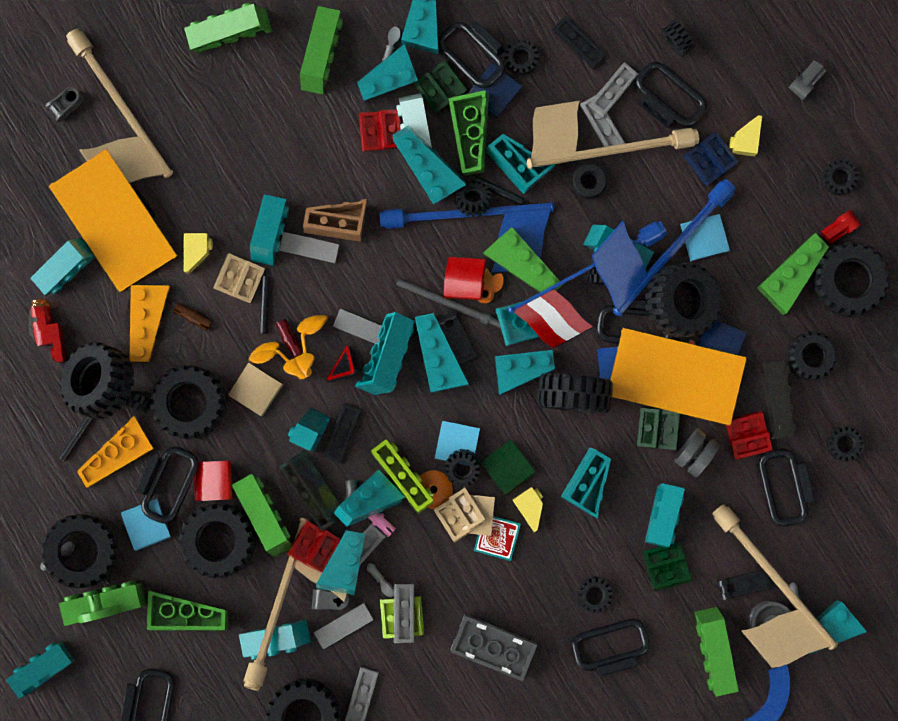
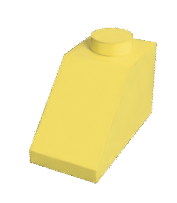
[730,115,762,157]
[184,233,213,274]
[512,487,543,532]

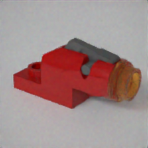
[29,299,67,363]

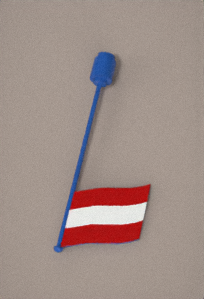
[508,221,667,348]

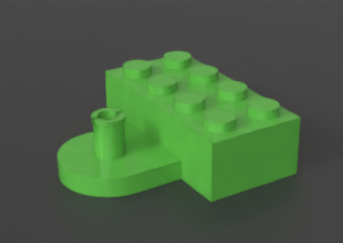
[59,580,147,626]

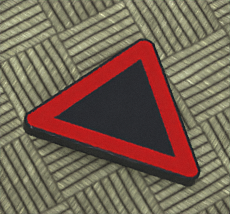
[326,345,357,382]

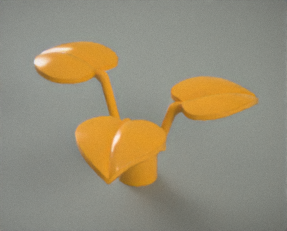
[248,315,328,379]

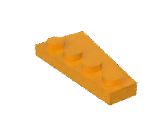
[130,285,170,362]
[77,416,154,488]

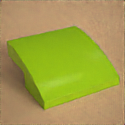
[380,596,424,638]

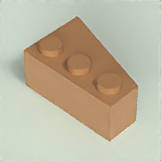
[303,199,367,242]

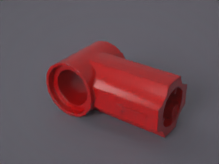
[820,209,861,245]

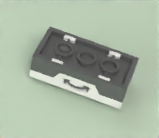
[450,614,537,681]

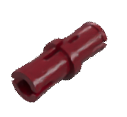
[275,319,303,358]

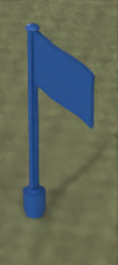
[592,179,736,316]
[379,201,555,273]

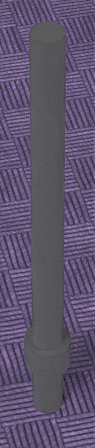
[396,278,501,329]

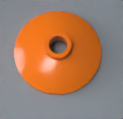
[420,470,453,509]

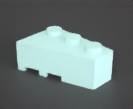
[396,93,432,148]

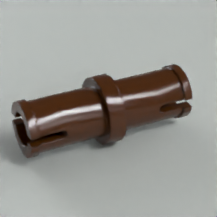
[173,302,212,331]

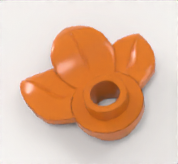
[478,268,503,303]

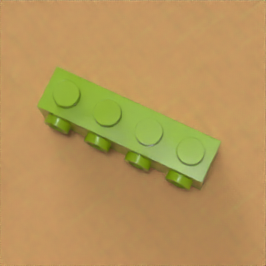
[371,439,434,514]

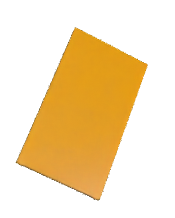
[49,149,177,292]
[610,328,747,425]

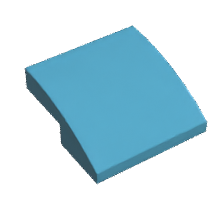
[680,214,730,261]
[435,421,480,466]
[121,499,171,551]

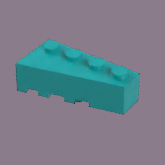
[392,125,466,204]
[355,312,415,395]
[415,313,469,393]

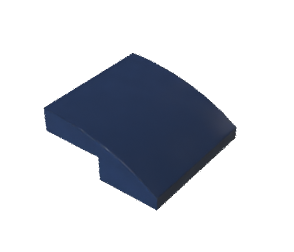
[468,62,522,118]
[683,132,739,186]
[698,321,747,355]

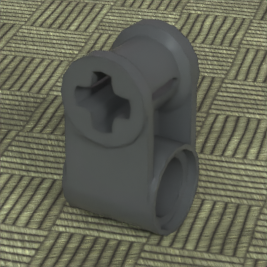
[45,87,83,122]
[312,589,350,610]

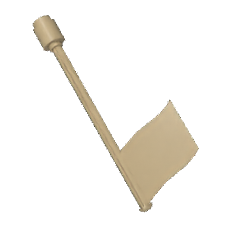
[66,28,173,183]
[527,101,699,169]
[712,504,838,668]
[243,518,347,691]

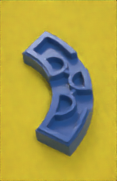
[744,665,790,721]

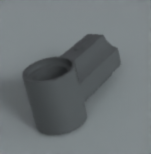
[788,61,826,100]

